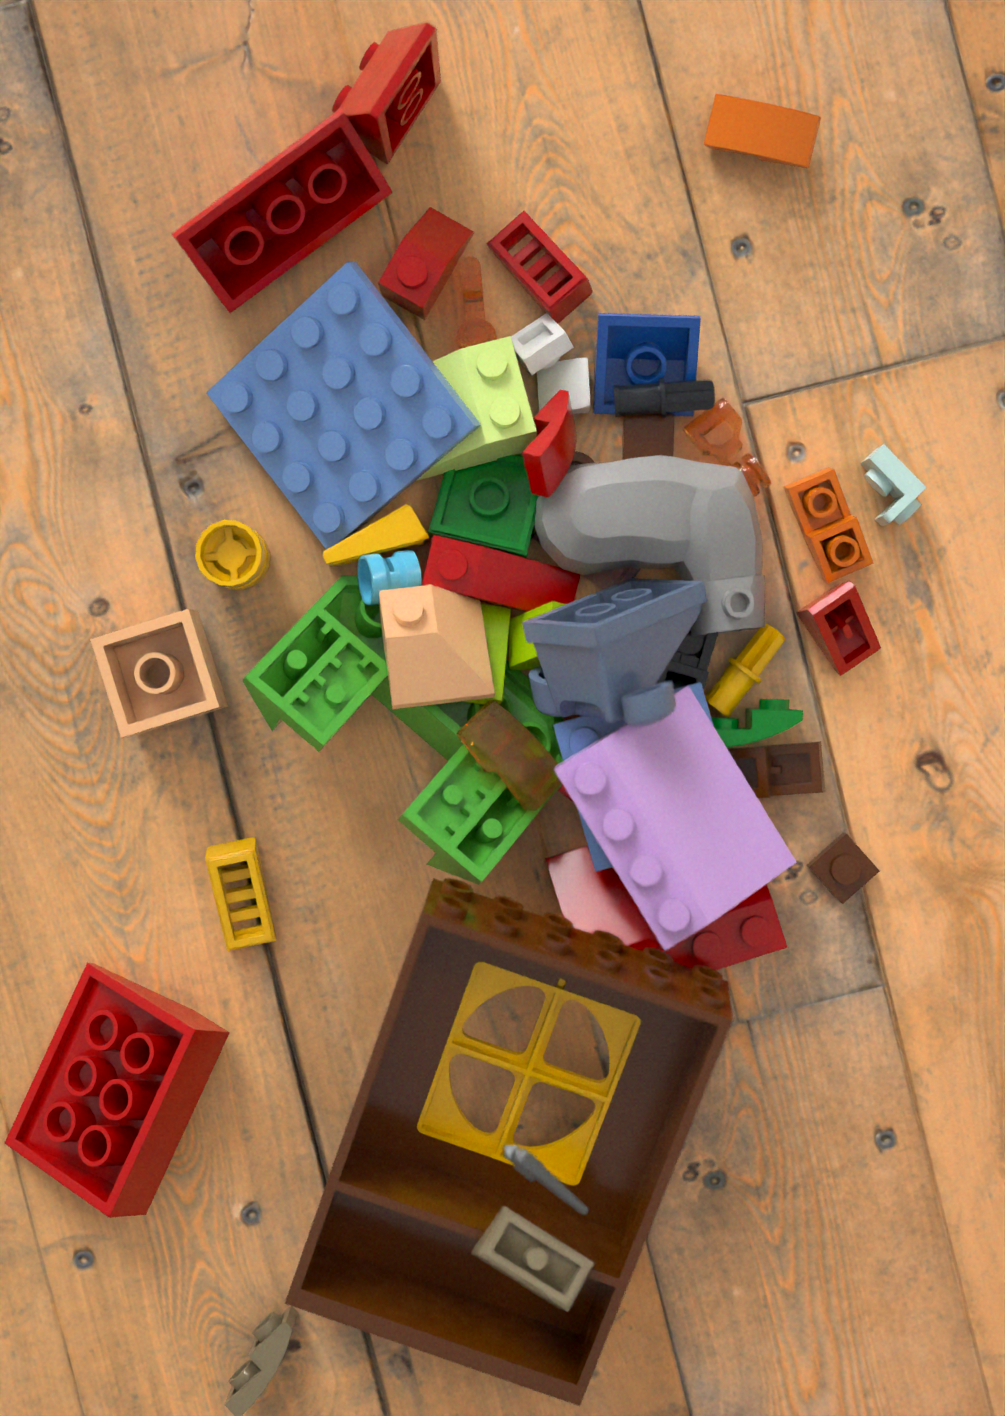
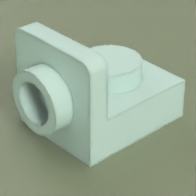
[860,444,927,527]

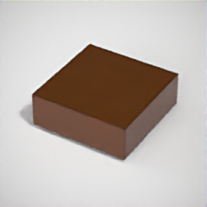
[622,414,674,460]

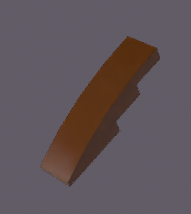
[728,741,825,798]

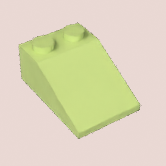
[416,336,537,481]

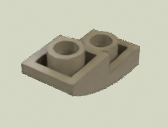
[224,1306,298,1416]

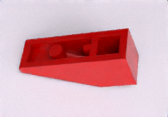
[422,535,580,612]

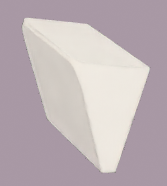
[537,358,590,414]

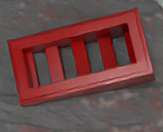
[486,211,593,324]

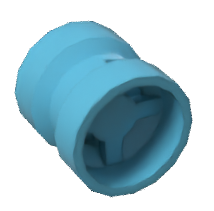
[357,550,422,605]

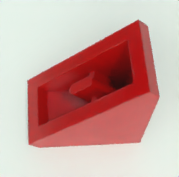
[796,581,881,676]

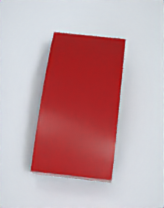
[522,389,577,498]

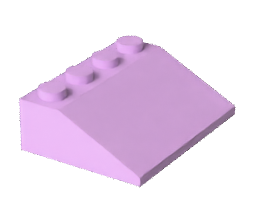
[554,685,797,950]

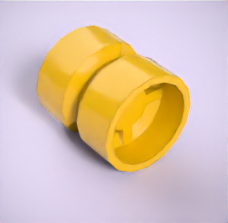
[195,520,270,590]

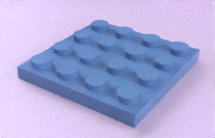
[206,261,481,550]

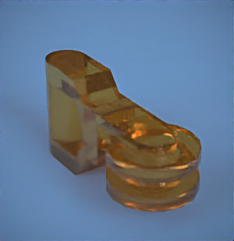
[457,256,497,349]
[683,397,771,497]

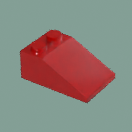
[332,22,441,165]

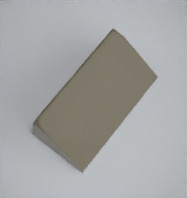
[471,1207,594,1311]

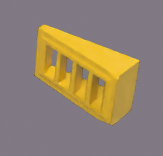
[322,504,430,567]
[205,837,276,951]

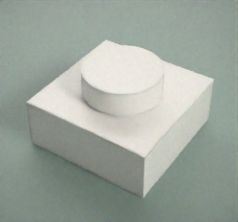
[511,313,574,375]

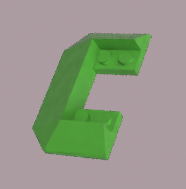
[243,576,563,885]

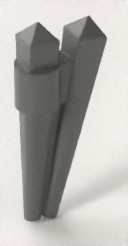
[504,1144,588,1215]

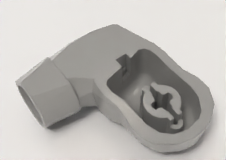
[535,455,765,636]

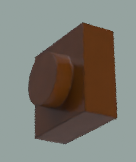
[807,832,880,904]

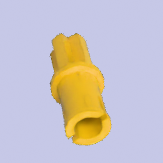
[705,623,785,718]

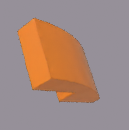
[704,94,821,169]
[784,467,874,583]

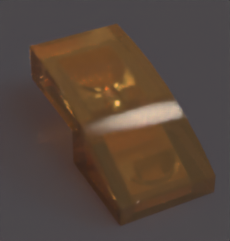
[456,700,562,810]

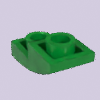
[711,699,803,747]

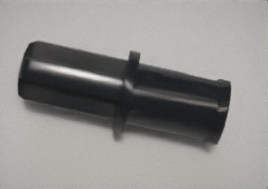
[613,377,715,418]

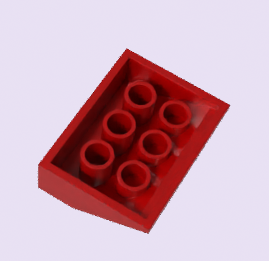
[545,845,788,970]
[4,963,230,1218]

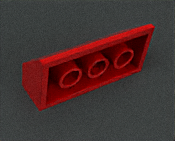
[172,109,393,313]

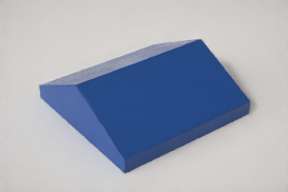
[593,313,701,417]

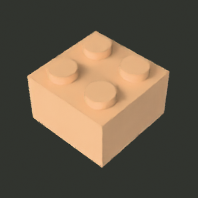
[90,609,228,738]

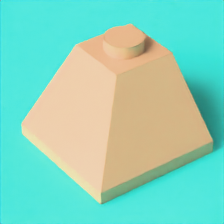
[379,585,495,709]

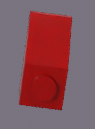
[378,207,474,320]

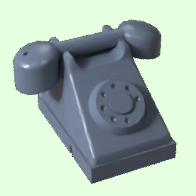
[522,578,707,727]

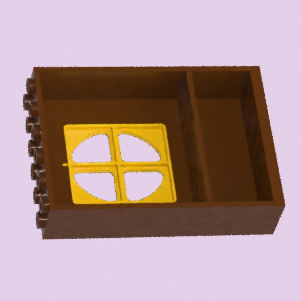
[285,878,733,1406]

